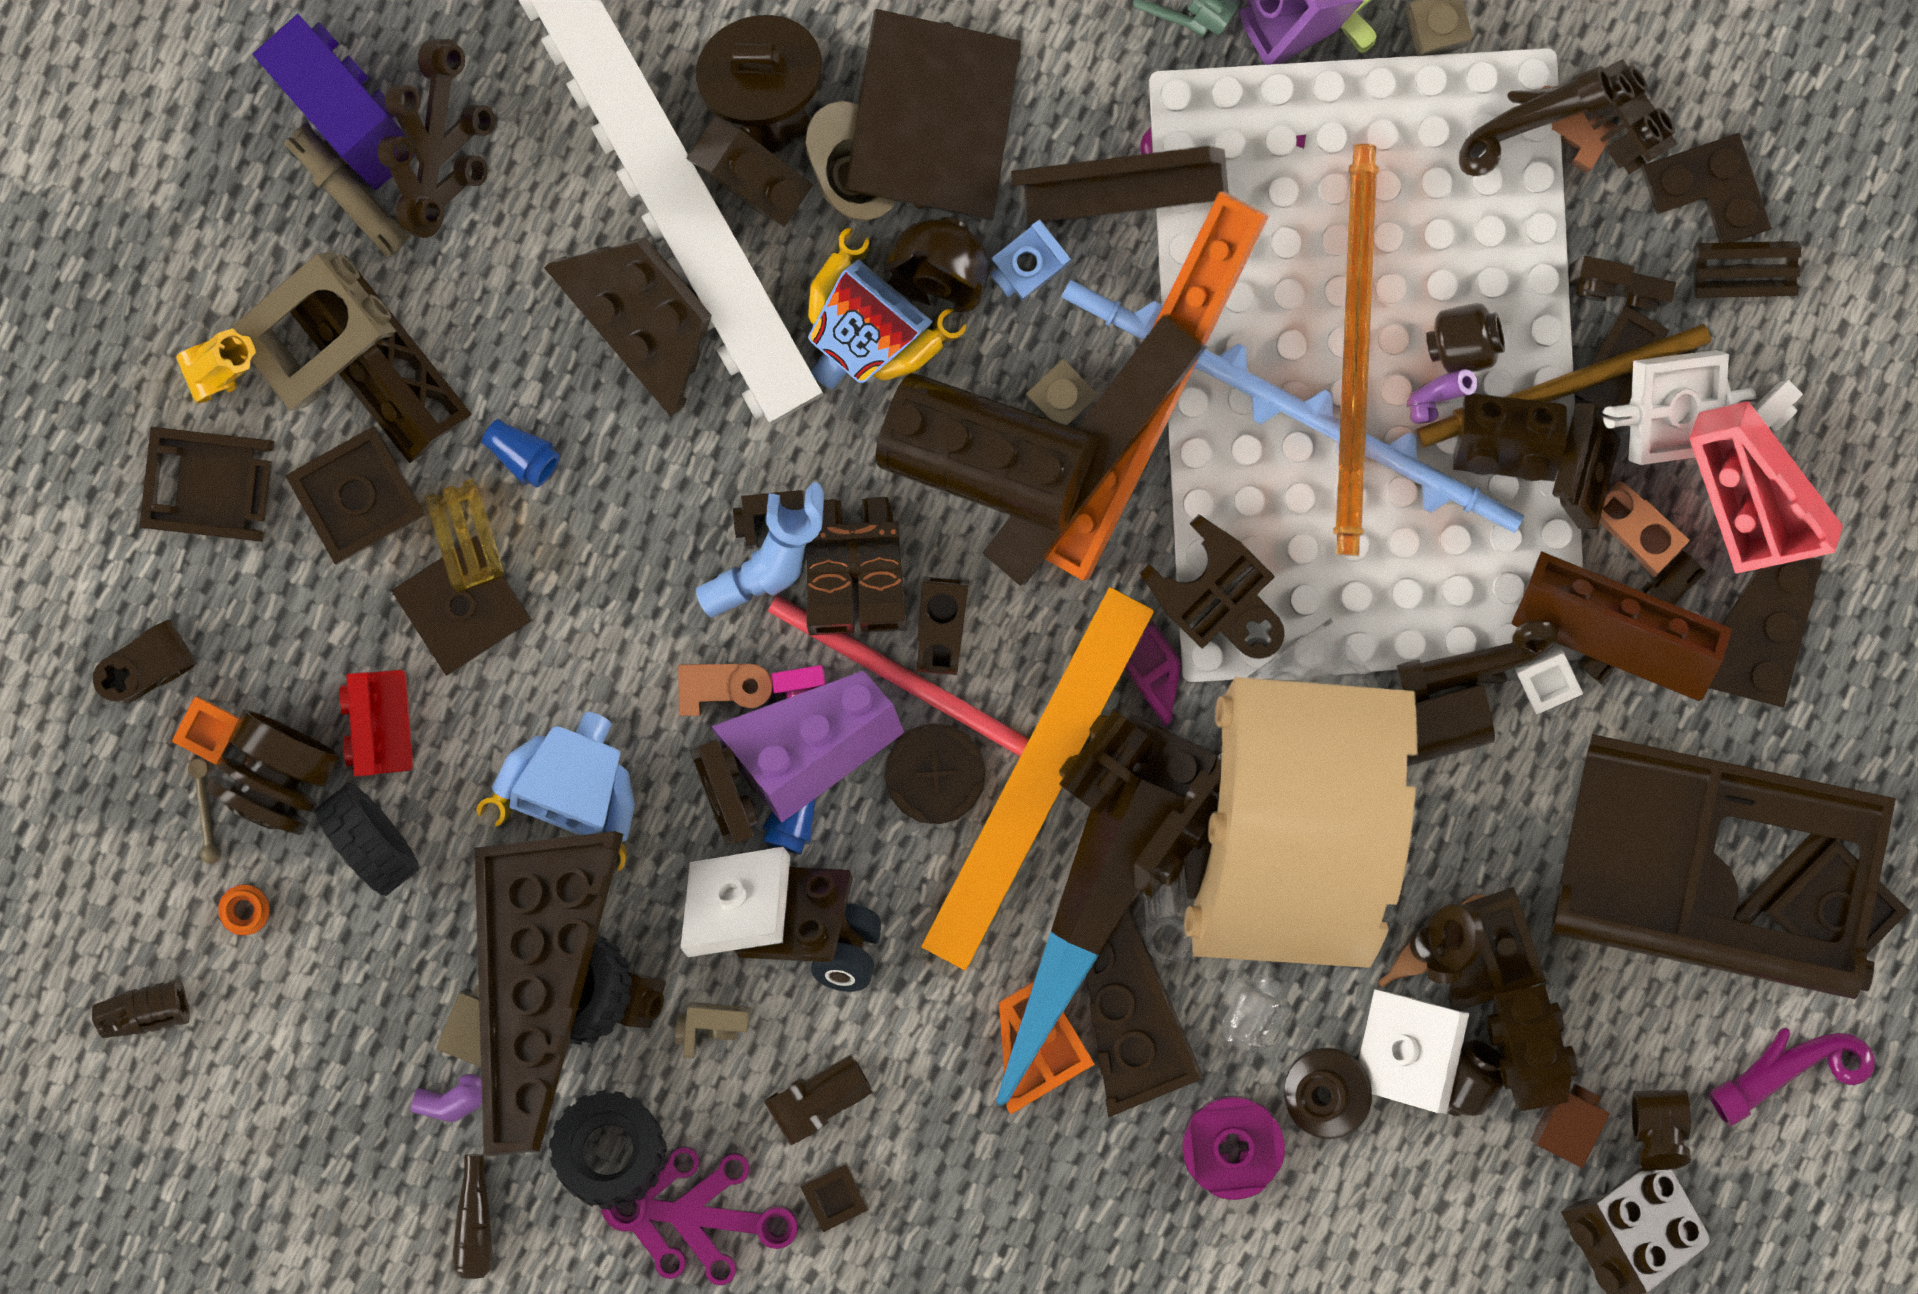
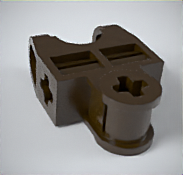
[1140,514,1285,659]

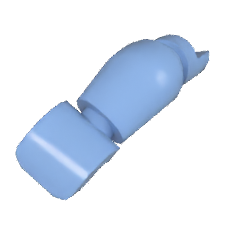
[696,482,824,618]

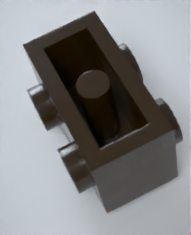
[1486,985,1578,1112]

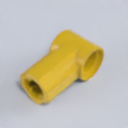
[176,328,256,404]

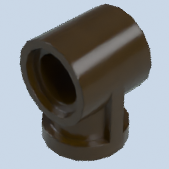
[1632,1090,1691,1170]

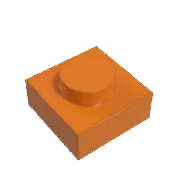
[171,696,240,765]

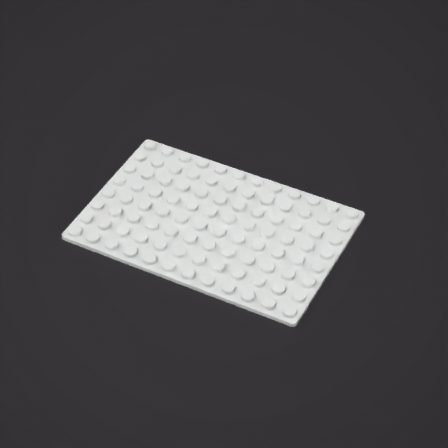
[1149,48,1584,682]

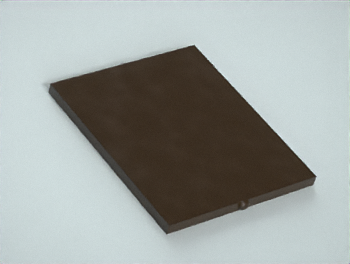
[845,9,1021,221]

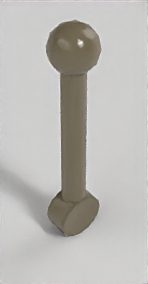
[188,759,220,864]

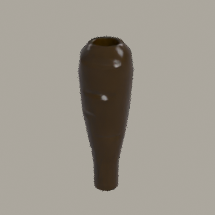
[452,1154,493,1279]

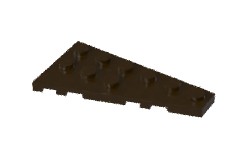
[475,831,624,1156]

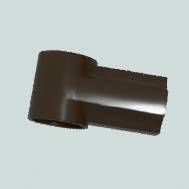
[764,1054,873,1145]

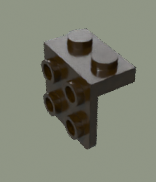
[1561,1167,1710,1294]

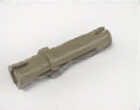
[283,123,411,259]

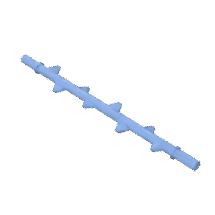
[1061,279,1524,533]

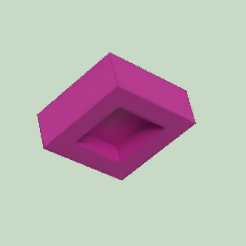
[771,665,826,698]

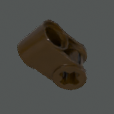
[93,619,197,703]

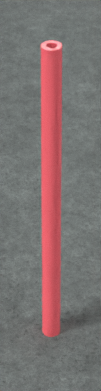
[767,594,1029,756]

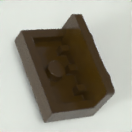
[1453,393,1567,482]

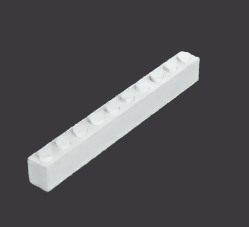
[519,0,824,425]

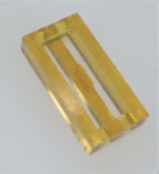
[425,478,504,592]

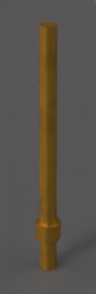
[1416,324,1711,448]

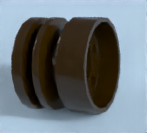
[205,710,341,835]

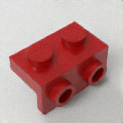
[339,670,413,776]

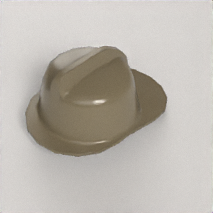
[805,101,896,221]

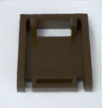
[139,427,275,542]

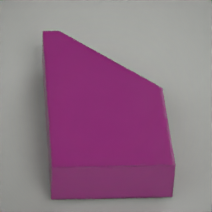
[1125,620,1182,726]

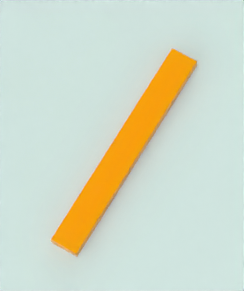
[921,587,1155,971]

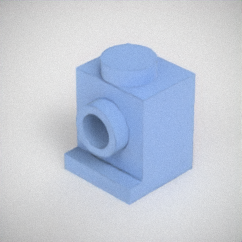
[989,219,1071,301]

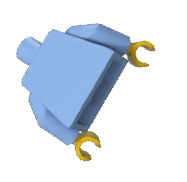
[476,712,635,871]

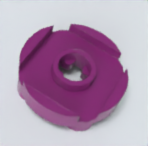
[1182,1096,1285,1200]

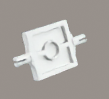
[1603,350,1757,465]

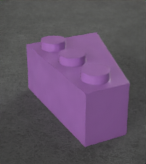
[712,670,904,822]

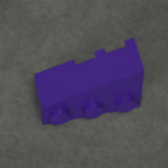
[252,13,415,191]

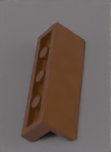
[1512,551,1732,701]

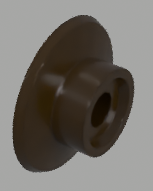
[1284,1048,1372,1139]

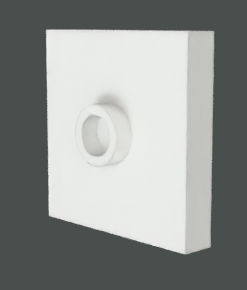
[681,847,790,957]
[1358,989,1469,1114]

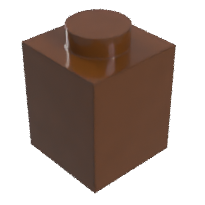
[1530,1083,1610,1168]

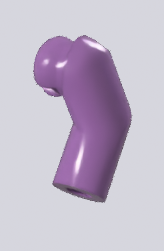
[1406,369,1477,424]
[411,1074,482,1122]

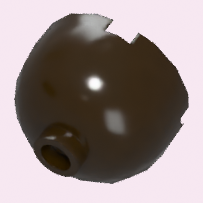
[883,217,989,313]

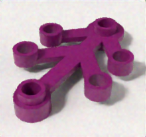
[601,1146,798,1286]

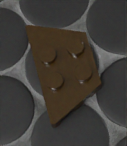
[544,237,712,417]

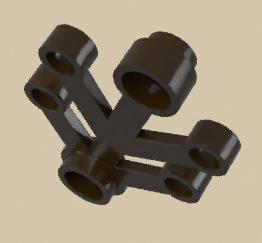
[378,39,495,238]

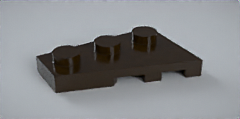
[1709,557,1823,708]

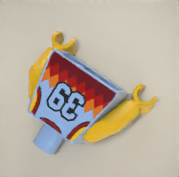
[808,228,966,389]

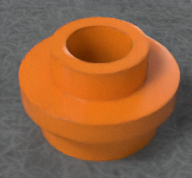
[218,884,270,936]

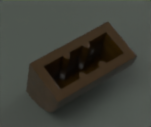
[1407,684,1495,766]

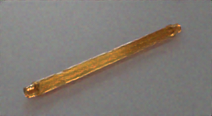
[1333,144,1379,556]

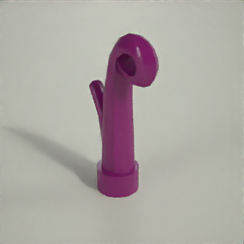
[1708,1028,1875,1127]

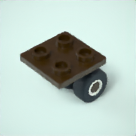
[734,867,881,992]

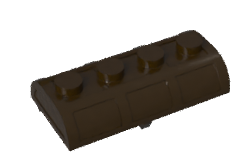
[876,373,1100,534]

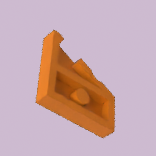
[999,980,1095,1115]

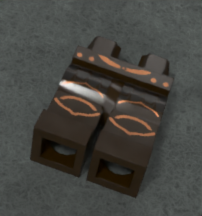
[807,497,907,635]

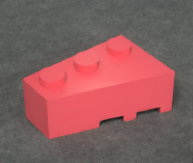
[1689,401,1843,574]

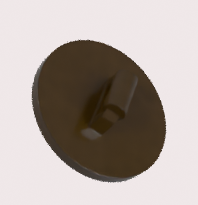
[696,15,823,126]

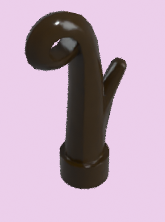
[1459,66,1616,176]
[1397,619,1558,702]

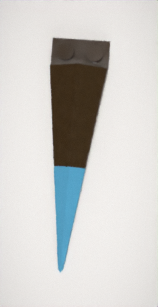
[996,714,1219,1106]

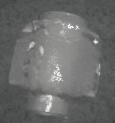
[1217,973,1292,1053]

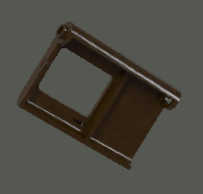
[1551,734,1896,999]

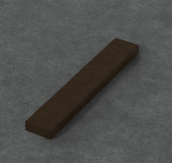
[983,314,1207,586]

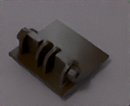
[1583,59,1677,174]

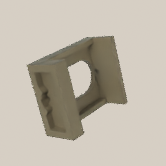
[228,251,397,411]

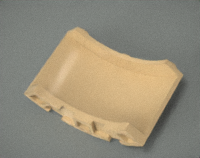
[1184,677,1417,968]

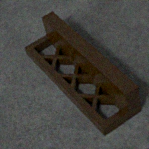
[1011,146,1229,224]
[290,256,472,463]

